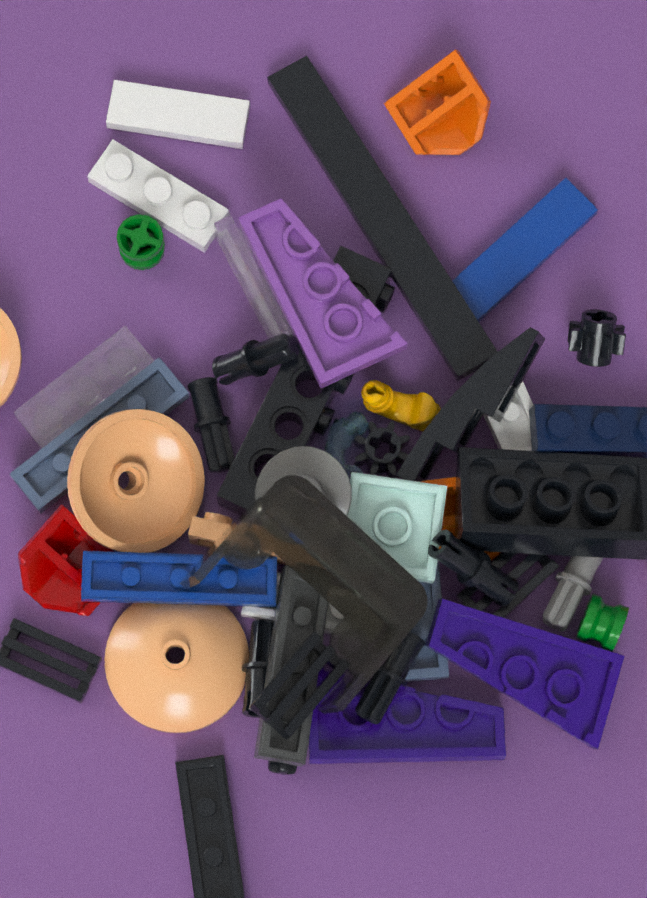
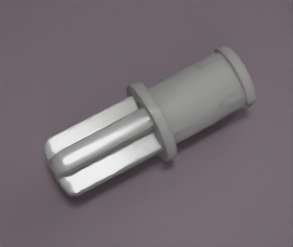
[543,556,603,631]

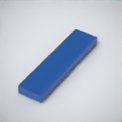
[452,178,598,322]
[81,551,277,607]

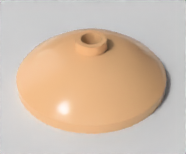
[67,409,205,553]
[104,603,249,733]

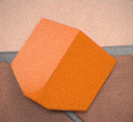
[383,49,491,155]

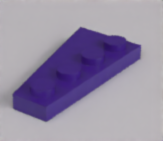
[425,599,625,749]
[309,668,506,764]

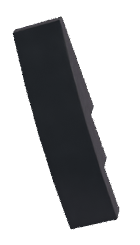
[396,327,545,482]

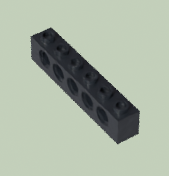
[217,246,395,524]

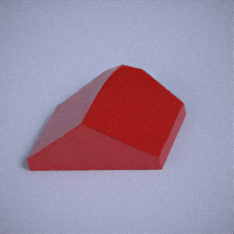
[18,504,114,616]

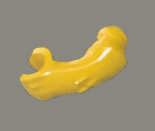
[361,380,441,432]

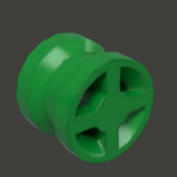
[116,214,165,270]
[576,593,629,652]

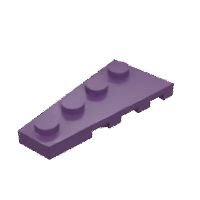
[238,198,408,388]

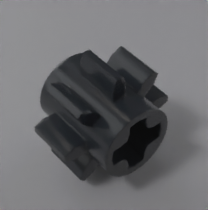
[567,309,626,367]
[354,421,410,478]

